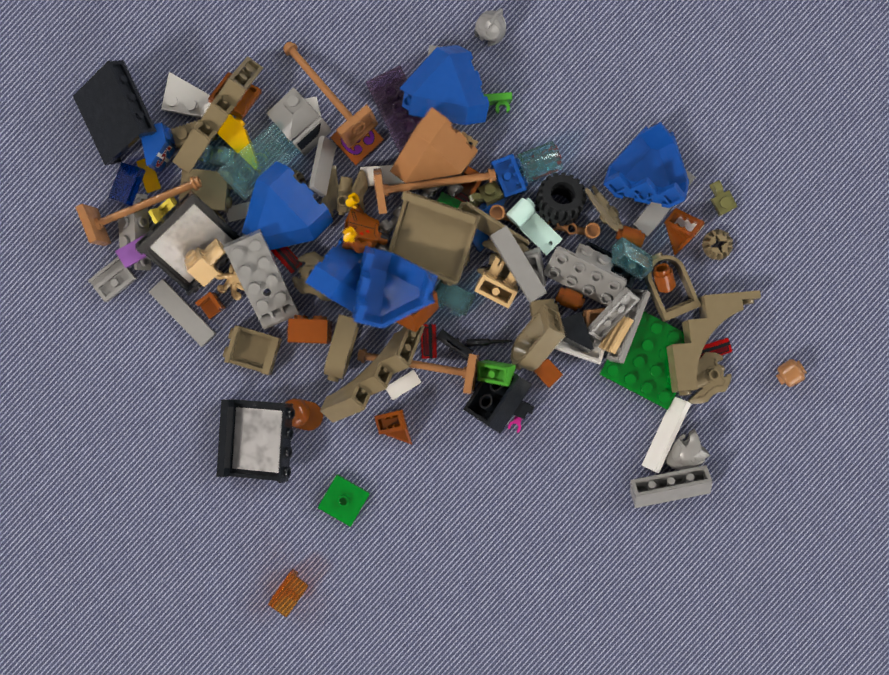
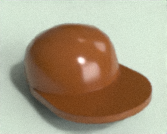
[285,398,323,431]

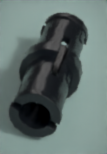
[436,329,473,361]

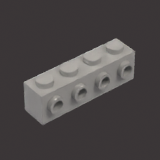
[630,465,713,508]

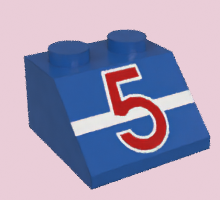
[141,123,176,172]

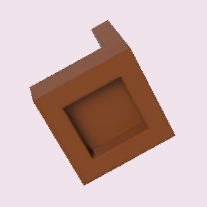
[461,166,483,196]
[195,292,226,319]
[533,359,563,388]

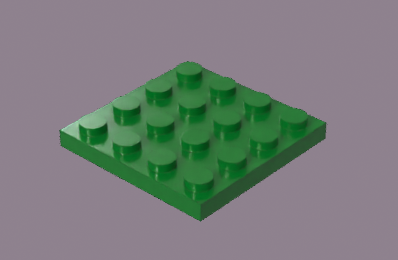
[599,312,685,410]

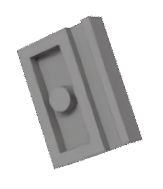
[88,257,137,303]

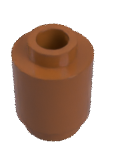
[615,225,645,249]
[653,263,676,293]
[555,287,585,311]

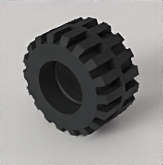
[535,172,587,226]

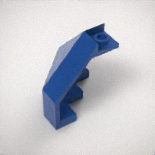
[399,45,490,125]
[603,122,689,208]
[242,161,334,250]
[305,236,364,312]
[353,246,438,328]

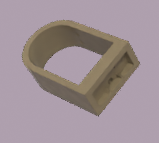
[644,252,701,322]
[511,304,566,371]
[324,314,361,382]

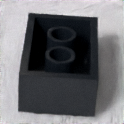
[464,373,532,434]

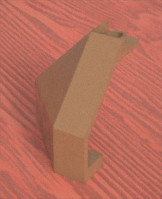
[390,107,478,183]

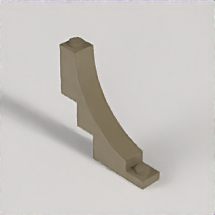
[172,56,263,173]
[666,290,761,396]
[320,325,425,423]

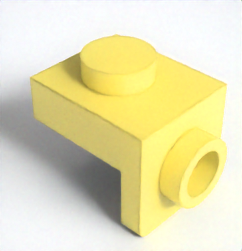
[148,197,178,224]

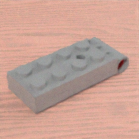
[224,229,300,330]

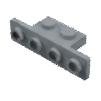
[118,193,152,271]

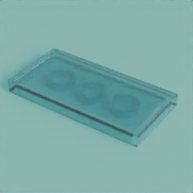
[217,123,300,201]

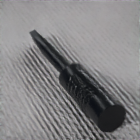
[467,338,513,347]

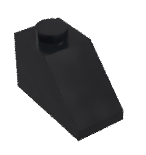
[561,312,594,353]

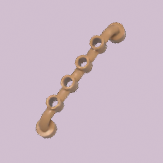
[489,205,601,239]

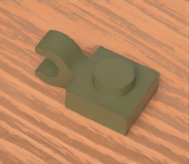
[709,180,738,216]
[468,181,504,207]

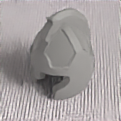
[474,8,506,46]
[665,429,710,470]

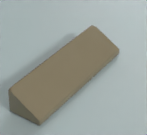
[458,202,530,246]

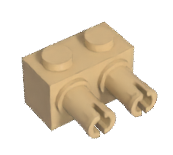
[184,238,226,287]
[474,256,518,309]

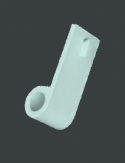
[506,198,563,256]

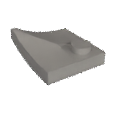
[266,87,321,142]

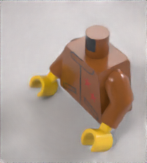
[342,193,389,253]

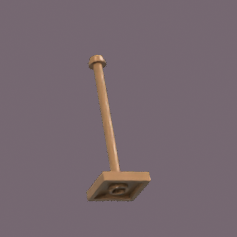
[283,41,378,148]
[373,168,496,214]
[75,176,202,246]
[357,349,480,394]

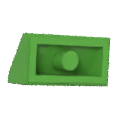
[477,360,516,386]

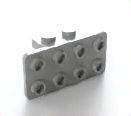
[544,243,627,306]

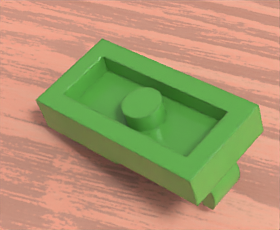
[483,92,512,114]

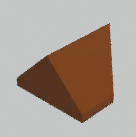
[664,208,705,256]
[374,408,413,445]

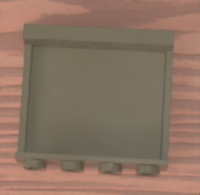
[388,191,481,286]

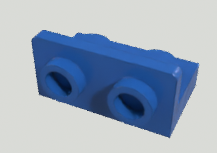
[491,154,528,199]

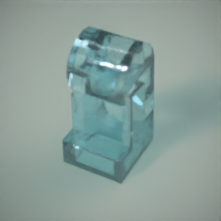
[199,145,236,167]

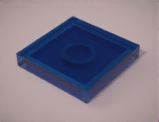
[108,162,145,206]

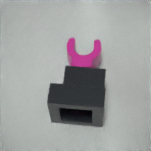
[508,401,534,433]

